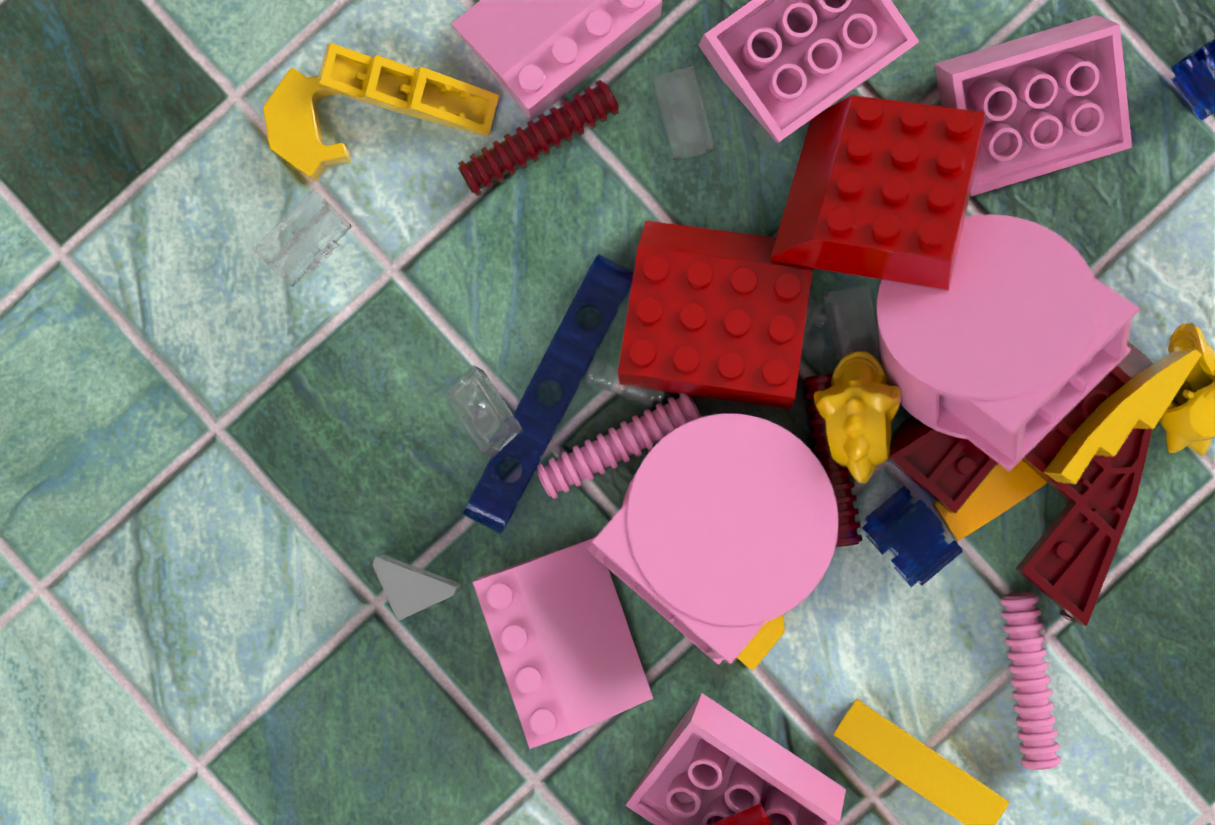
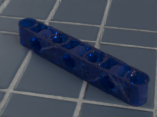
[463,254,634,535]

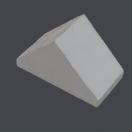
[373,554,461,621]

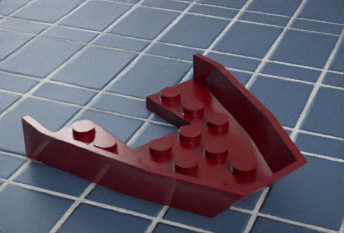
[886,341,1154,627]

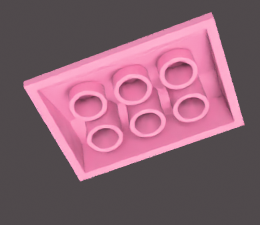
[451,0,663,121]
[698,0,919,143]
[934,15,1132,196]
[473,537,653,749]
[625,693,846,825]

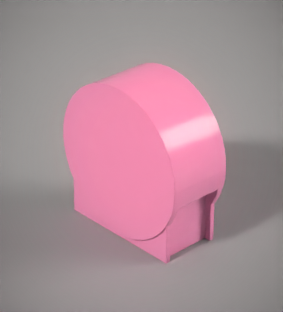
[877,214,1140,471]
[587,414,838,665]

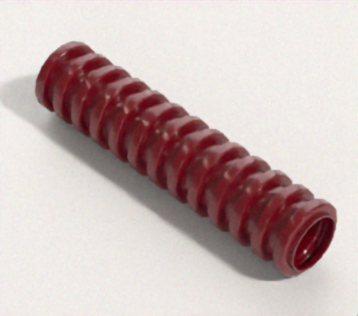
[458,80,619,196]
[802,374,863,547]

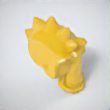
[1159,323,1215,456]
[814,351,902,483]

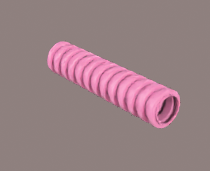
[536,393,701,499]
[999,592,1061,770]

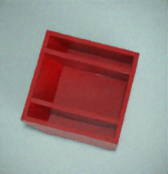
[771,95,985,290]
[617,220,813,409]

